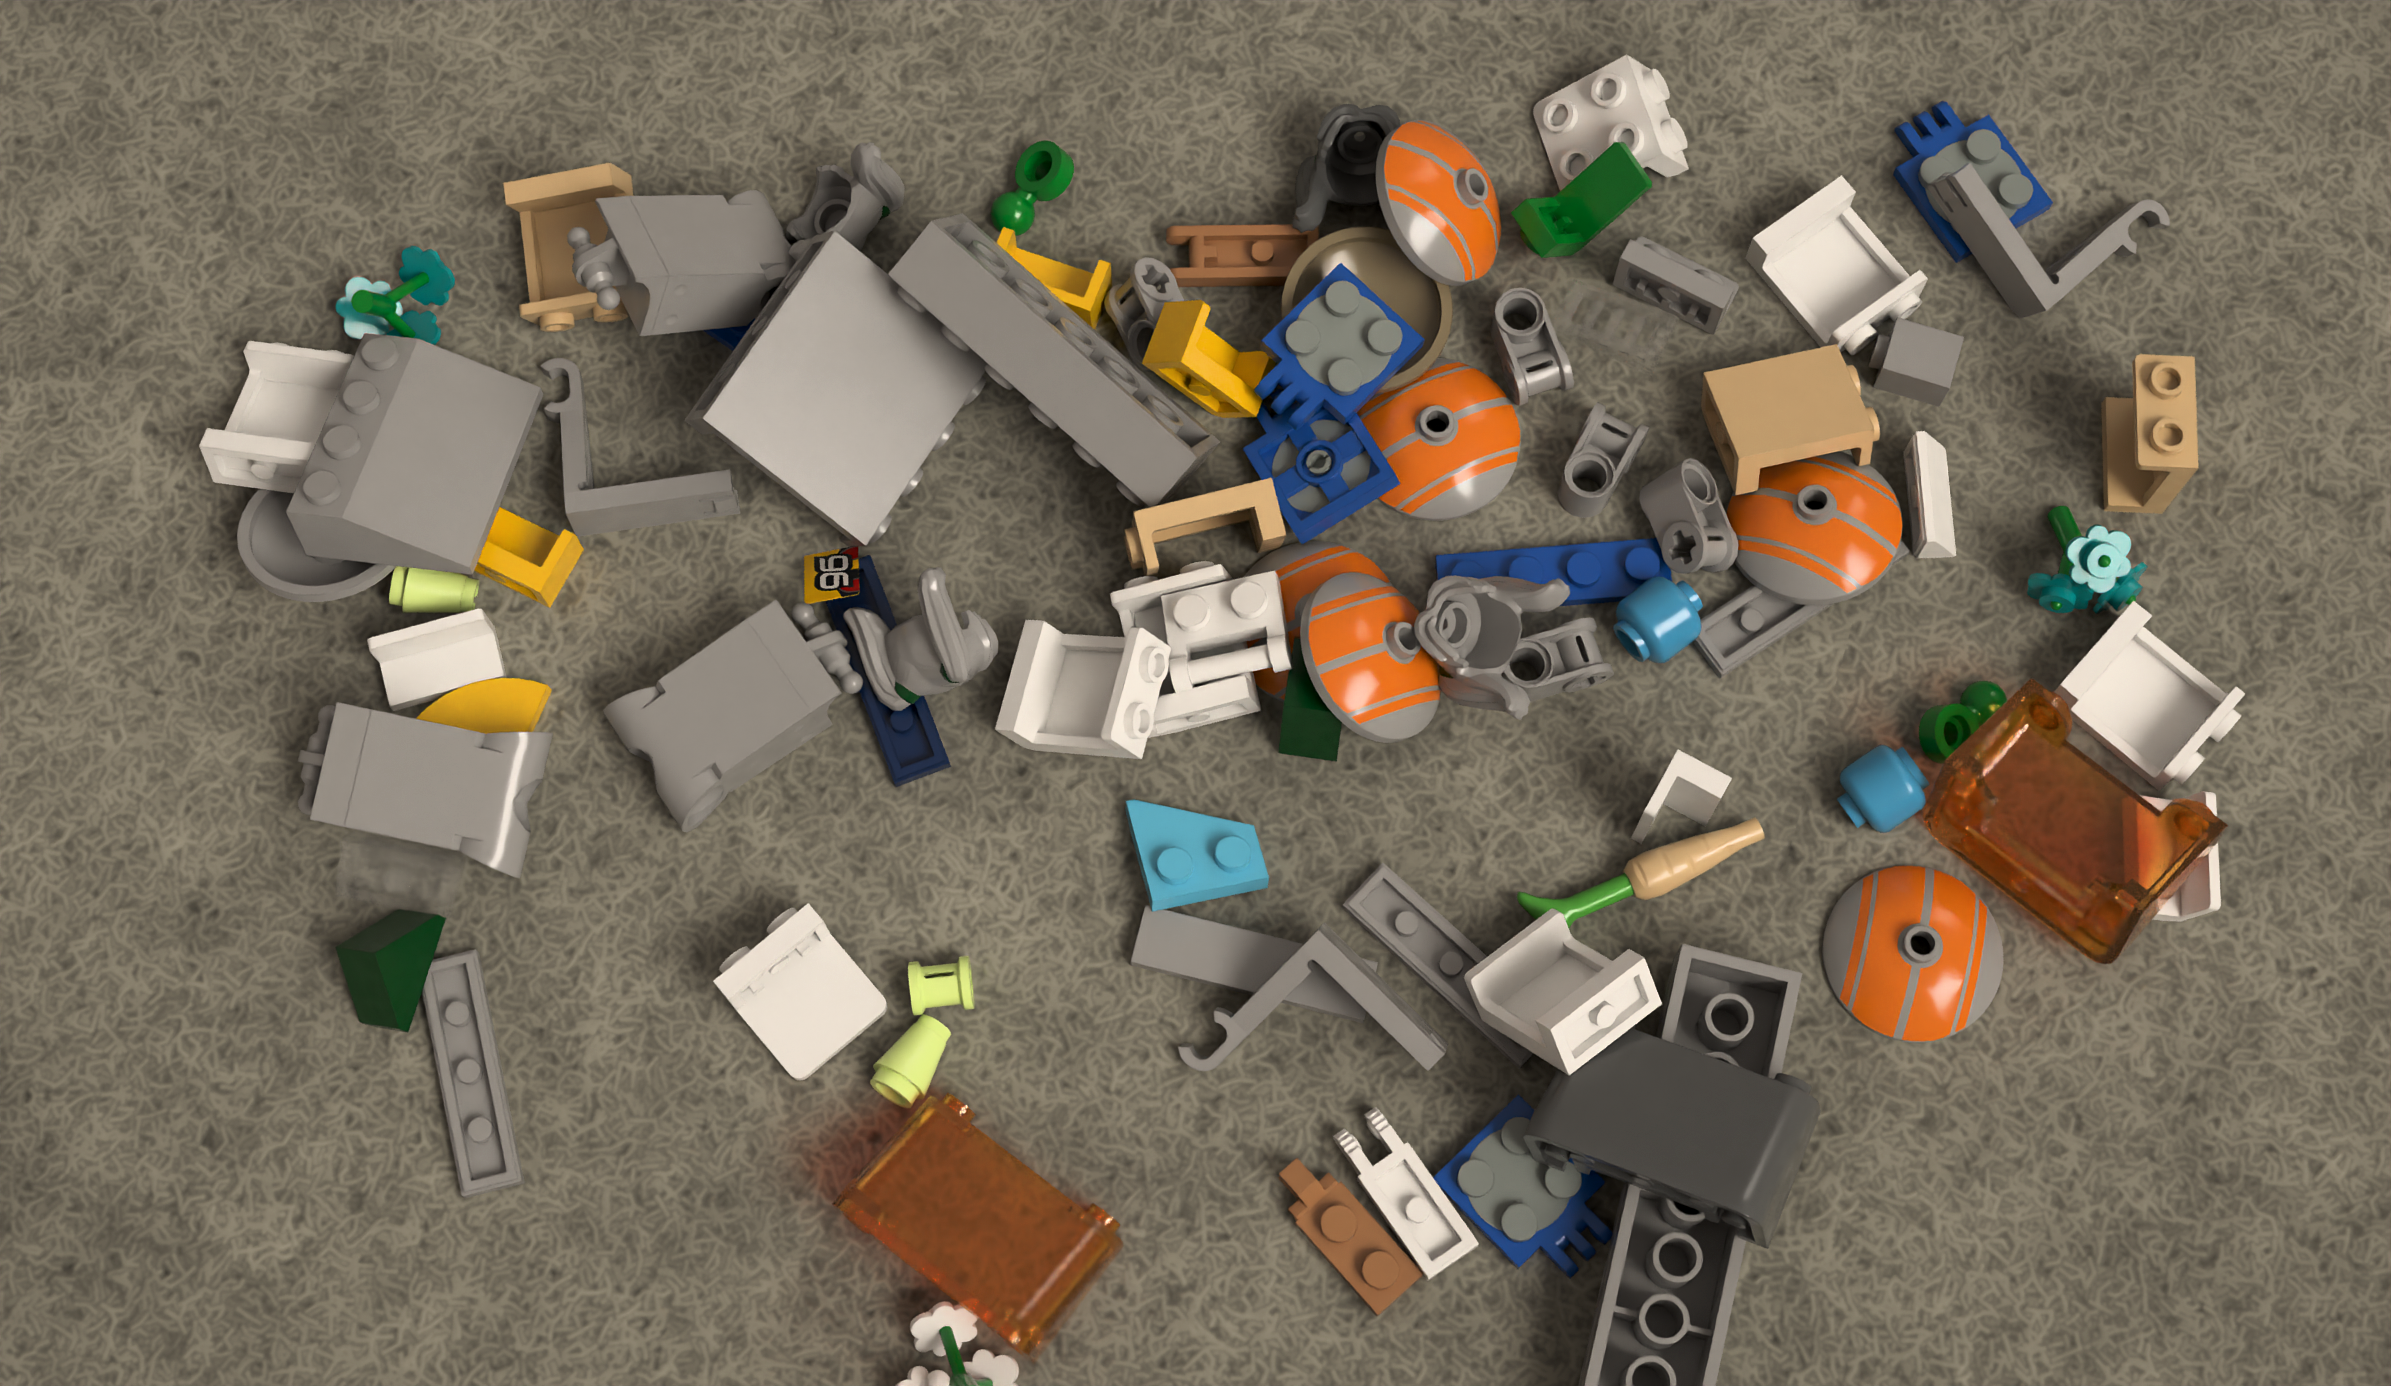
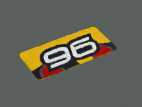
[804,546,860,604]

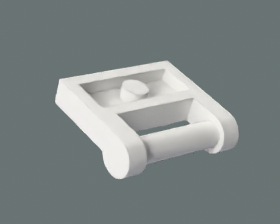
[1161,570,1293,693]

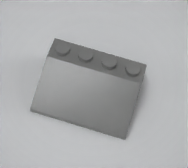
[286,333,543,575]

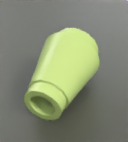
[389,566,479,613]
[870,1014,951,1108]

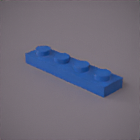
[1435,538,1672,606]

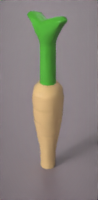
[1517,817,1765,928]

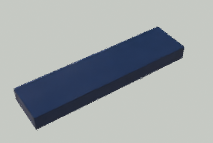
[826,555,951,787]

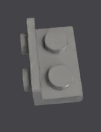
[1613,236,1739,335]

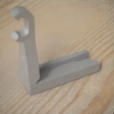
[1927,163,2170,319]
[540,358,740,537]
[1178,922,1449,1071]

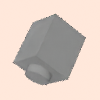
[1868,317,1964,407]

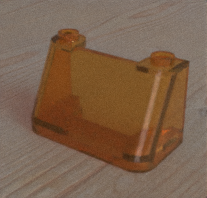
[1923,678,2228,964]
[832,1093,1124,1364]

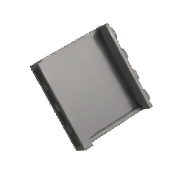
[684,231,987,546]

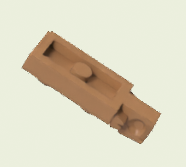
[1278,1158,1423,1317]

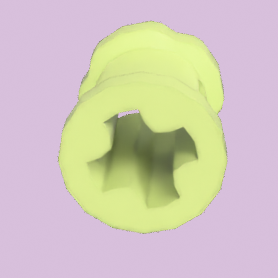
[908,956,974,1015]

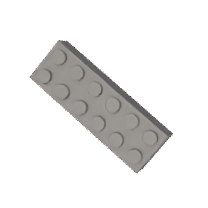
[888,213,1220,507]

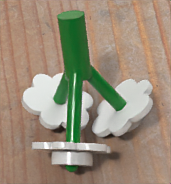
[895,1301,1019,1386]

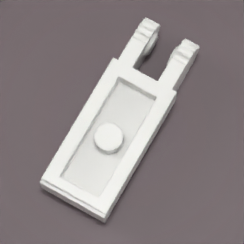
[1333,1107,1479,1281]

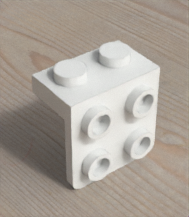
[1533,55,1689,191]
[713,903,887,1080]

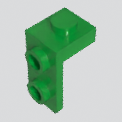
[1511,142,1652,258]

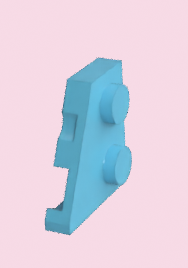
[1125,799,1269,912]

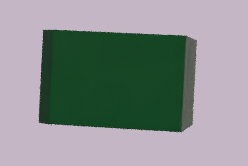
[1278,636,1342,762]
[335,909,446,1033]

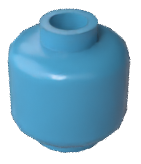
[1613,577,1703,663]
[1837,745,1930,833]

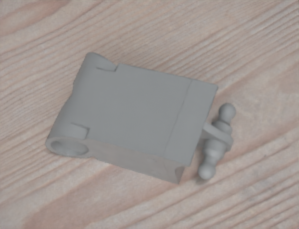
[567,190,796,336]
[603,600,863,832]
[298,702,553,878]

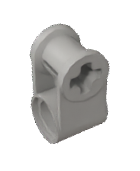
[1104,257,1184,371]
[1490,288,1574,406]
[1558,402,1650,518]
[1639,458,1739,574]
[1501,617,1614,702]

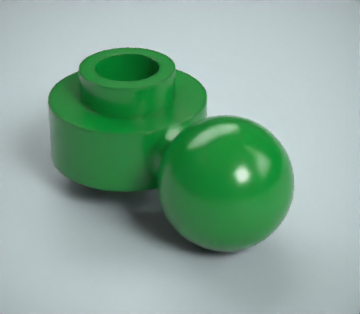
[990,140,1074,236]
[1919,681,2008,764]

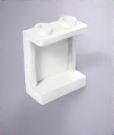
[1745,175,1928,355]
[199,341,354,493]
[1110,561,1261,738]
[2048,601,2245,791]
[995,620,1171,759]
[1464,909,1662,1075]

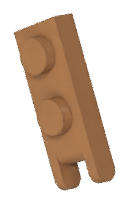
[1166,224,1319,287]

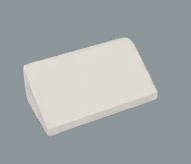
[1903,431,1956,558]

